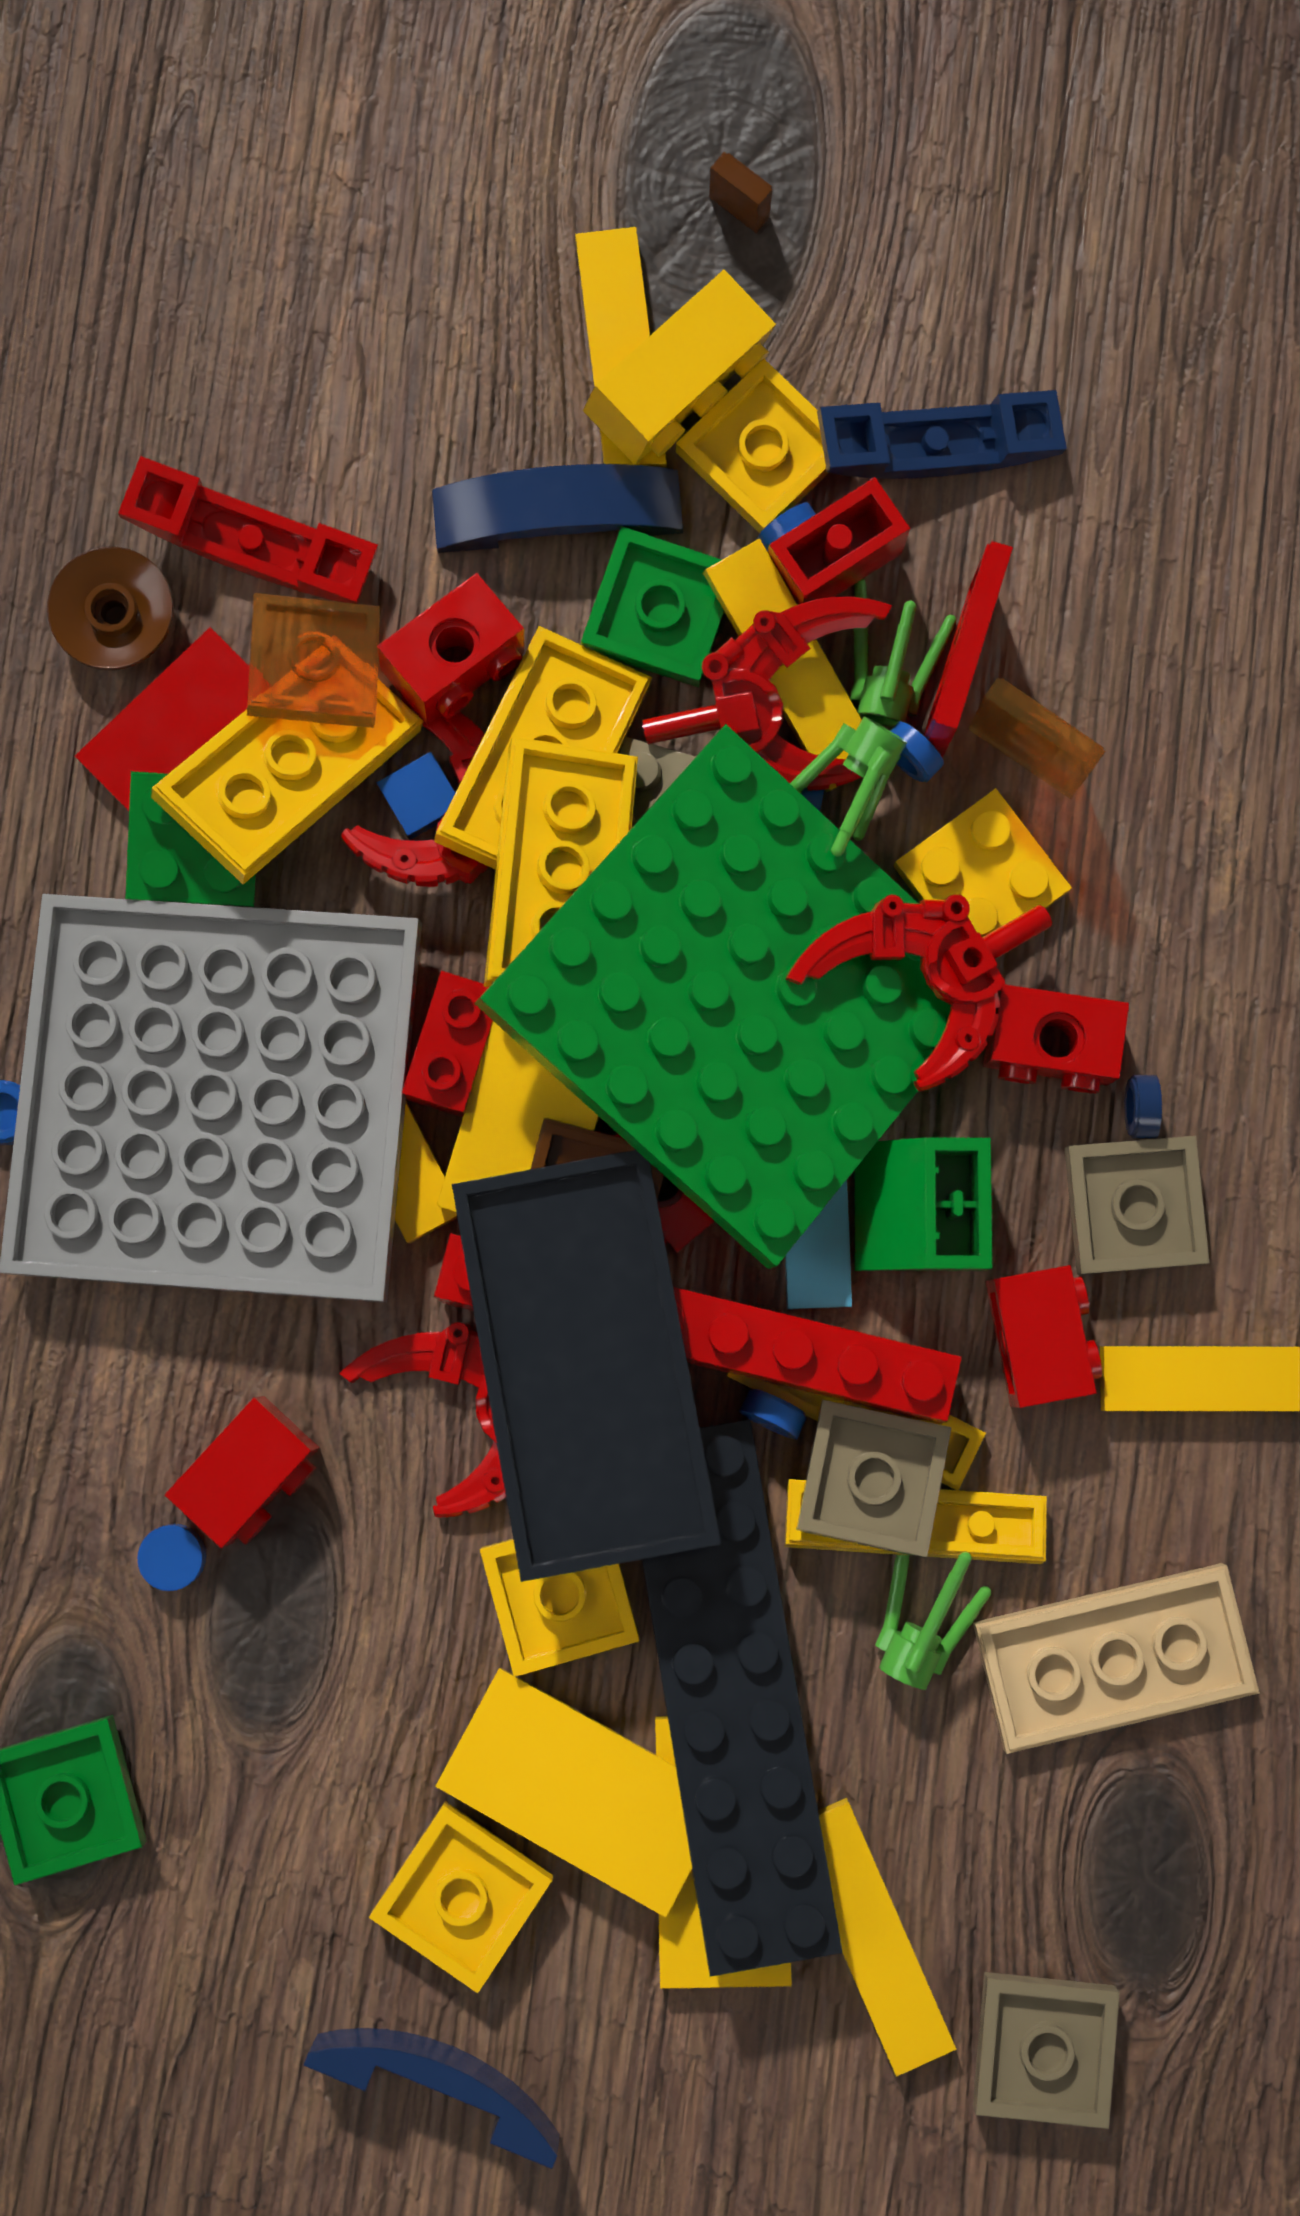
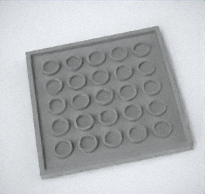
[0,894,422,1303]

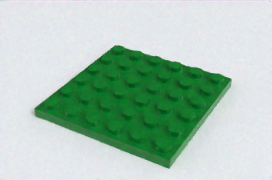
[474,724,951,1269]

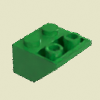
[854,1138,992,1271]

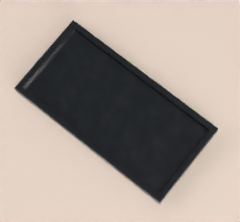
[452,1150,721,1582]

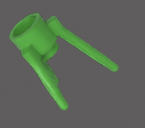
[850,579,957,727]
[790,716,907,857]
[875,1552,991,1690]

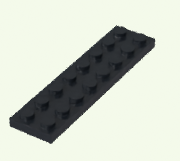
[642,1419,842,1977]

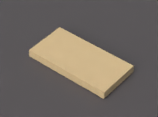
[973,1563,1259,1754]

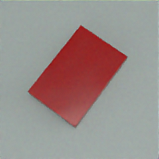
[923,540,1013,758]
[75,627,272,811]

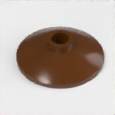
[47,546,174,670]

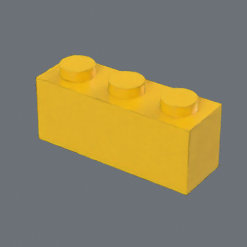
[583,269,776,465]

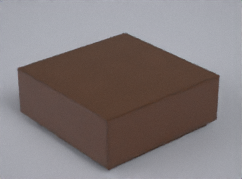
[709,152,772,233]

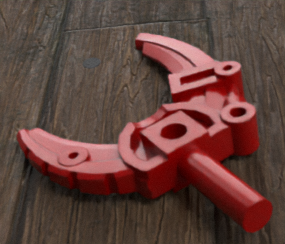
[642,597,892,791]
[341,696,489,887]
[786,894,1052,1092]
[339,1322,506,1518]

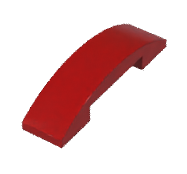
[118,456,378,605]

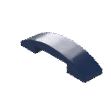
[817,390,1067,479]
[432,464,683,553]
[303,2028,560,2169]

